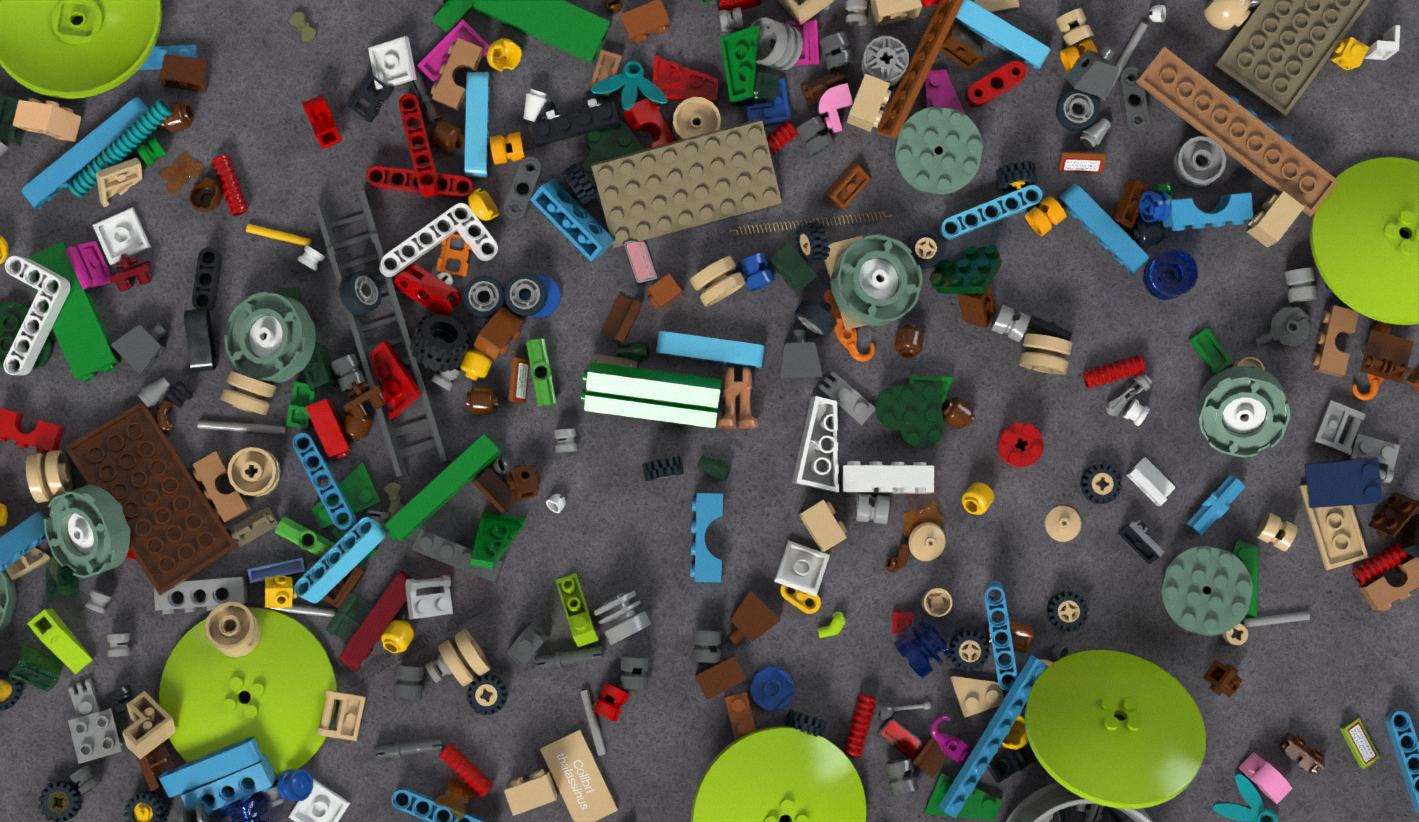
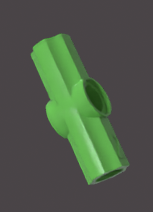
[526,338,557,407]
[275,516,336,558]

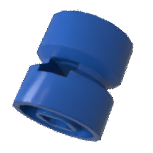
[738,252,775,292]

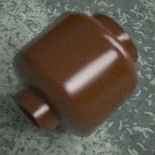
[161,101,194,133]
[430,120,464,153]
[894,324,924,358]
[466,387,499,415]
[942,397,975,430]
[341,409,373,441]

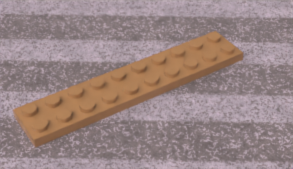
[1136,47,1339,216]

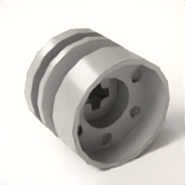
[750,17,803,71]
[861,36,909,88]
[593,590,651,645]

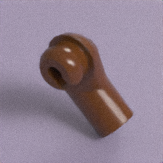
[155,399,174,433]
[884,544,910,572]

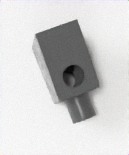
[1065,44,1119,99]
[111,322,167,376]
[780,330,822,380]
[507,622,550,668]

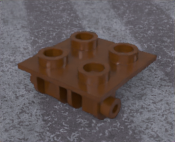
[1360,330,1414,384]
[1368,492,1419,537]

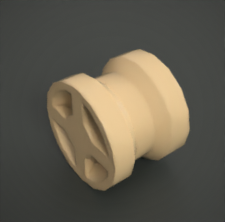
[1222,624,1248,645]

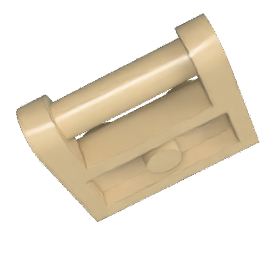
[316,690,366,741]

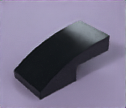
[987,742,1038,783]

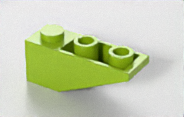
[555,573,599,647]
[27,609,94,674]

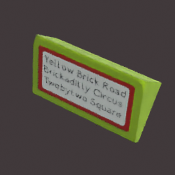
[1340,718,1380,768]

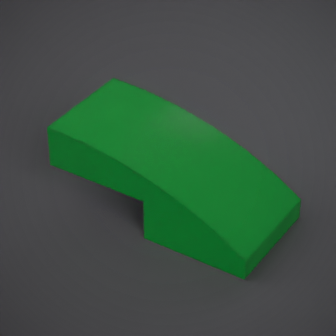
[286,380,317,429]

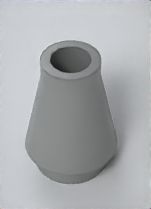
[1080,118,1111,149]
[137,377,171,407]

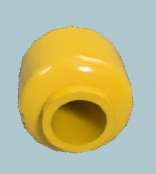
[460,347,492,381]
[962,482,994,515]
[381,620,414,653]

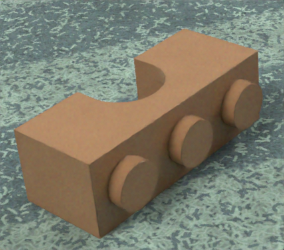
[431,38,484,111]
[1312,305,1359,377]
[193,451,251,522]
[1359,556,1419,612]

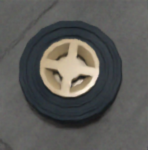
[906,230,945,269]

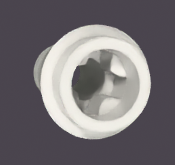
[523,88,547,122]

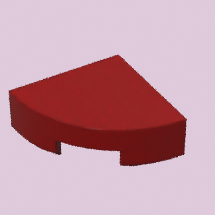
[892,611,915,634]

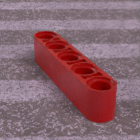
[399,94,438,197]
[366,166,474,199]

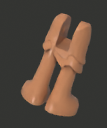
[717,367,758,429]

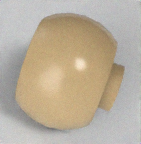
[1204,0,1251,30]

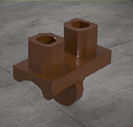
[343,381,386,420]

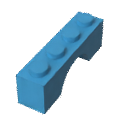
[1163,193,1253,231]
[690,493,723,583]

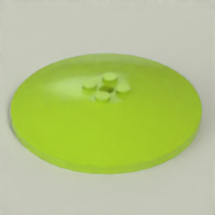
[0,0,162,99]
[1310,157,1419,325]
[159,607,337,783]
[1025,650,1206,809]
[691,726,867,822]

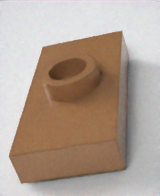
[588,49,622,98]

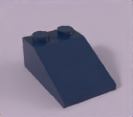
[1304,456,1383,508]

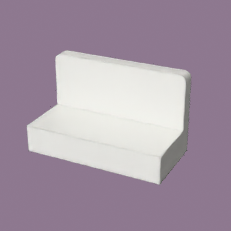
[1364,25,1400,60]
[1126,457,1175,506]

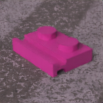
[785,20,819,66]
[65,241,112,290]

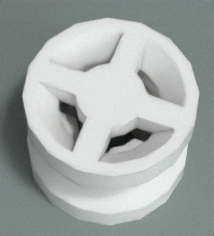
[297,245,325,271]
[1123,399,1150,426]

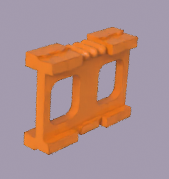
[436,231,472,277]

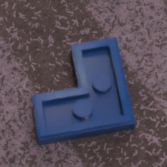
[745,78,792,125]

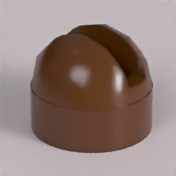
[605,0,623,14]

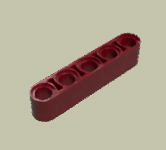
[338,570,413,672]

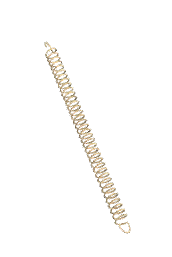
[728,211,892,236]

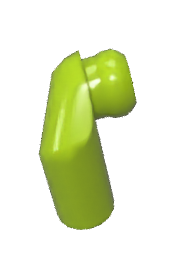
[817,611,846,638]

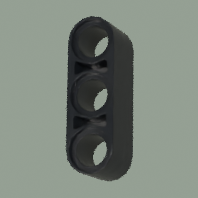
[192,247,222,312]
[184,308,216,372]

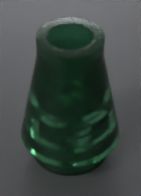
[616,341,649,362]
[697,455,732,481]

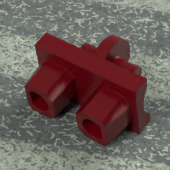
[109,253,152,292]

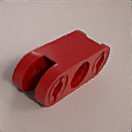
[965,61,1027,108]
[394,264,461,316]

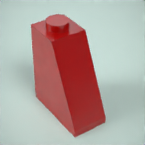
[306,399,352,461]

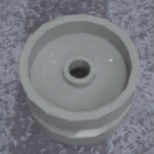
[1172,136,1226,189]

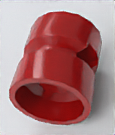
[592,681,631,722]

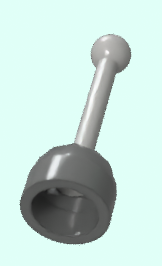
[877,701,931,720]

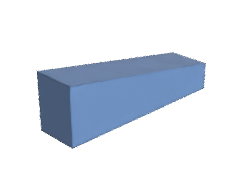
[247,558,305,583]

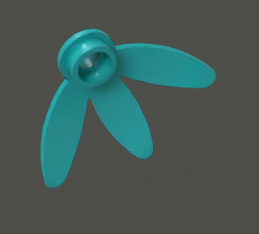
[591,61,667,110]
[1212,773,1278,822]

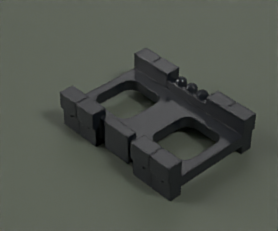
[346,72,394,123]

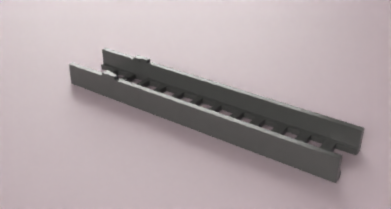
[314,189,449,477]

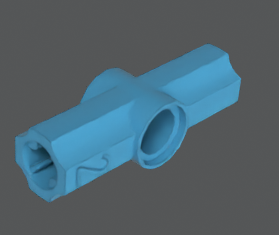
[1186,474,1245,536]

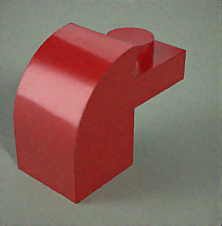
[302,95,342,149]

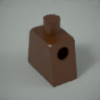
[728,591,781,645]

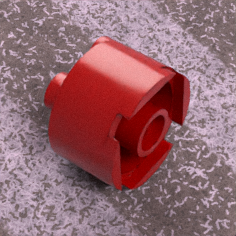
[996,423,1044,468]

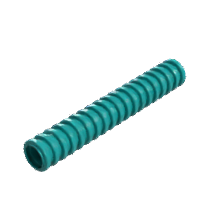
[68,100,172,198]

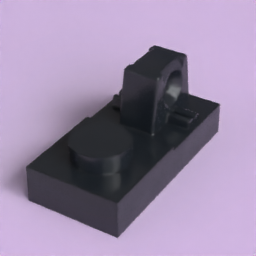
[1118,519,1165,564]

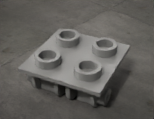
[68,708,124,764]

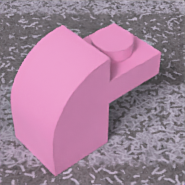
[817,83,853,134]
[1238,752,1292,804]

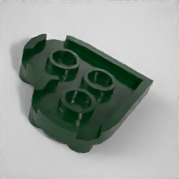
[583,120,645,189]
[929,245,1002,294]
[0,301,53,369]
[875,381,944,449]

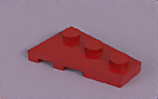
[653,55,718,102]
[369,341,423,420]

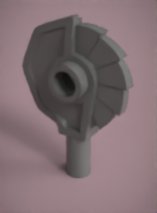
[1254,307,1311,347]

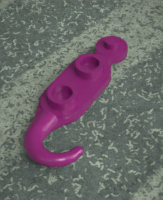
[930,715,973,766]

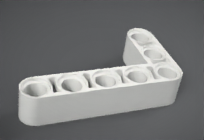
[379,203,498,277]
[3,256,71,375]

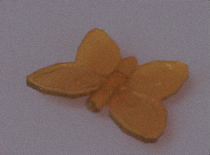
[158,151,207,198]
[902,501,946,541]
[435,779,478,820]

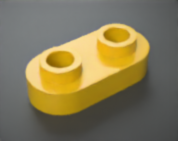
[780,585,821,614]

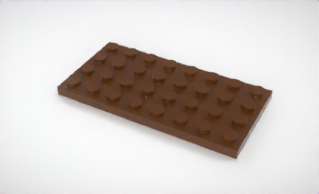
[65,401,238,596]

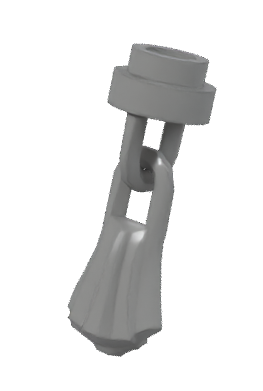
[1106,373,1152,416]

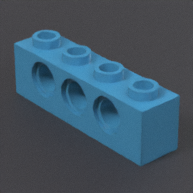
[530,178,615,262]
[181,754,277,816]

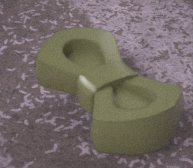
[289,12,317,42]
[383,482,405,515]

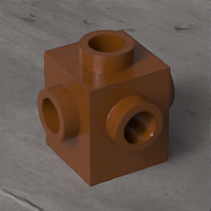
[507,464,540,501]
[1203,660,1243,698]

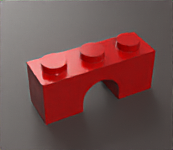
[623,98,677,149]
[0,408,65,454]

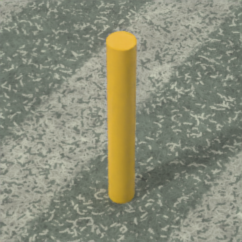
[246,224,312,247]

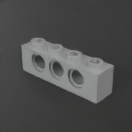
[154,577,248,615]

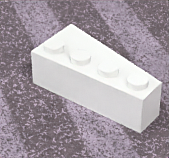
[792,396,839,492]
[842,461,934,494]

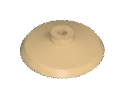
[1045,505,1081,542]
[909,522,946,561]

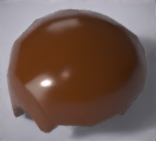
[189,177,222,212]

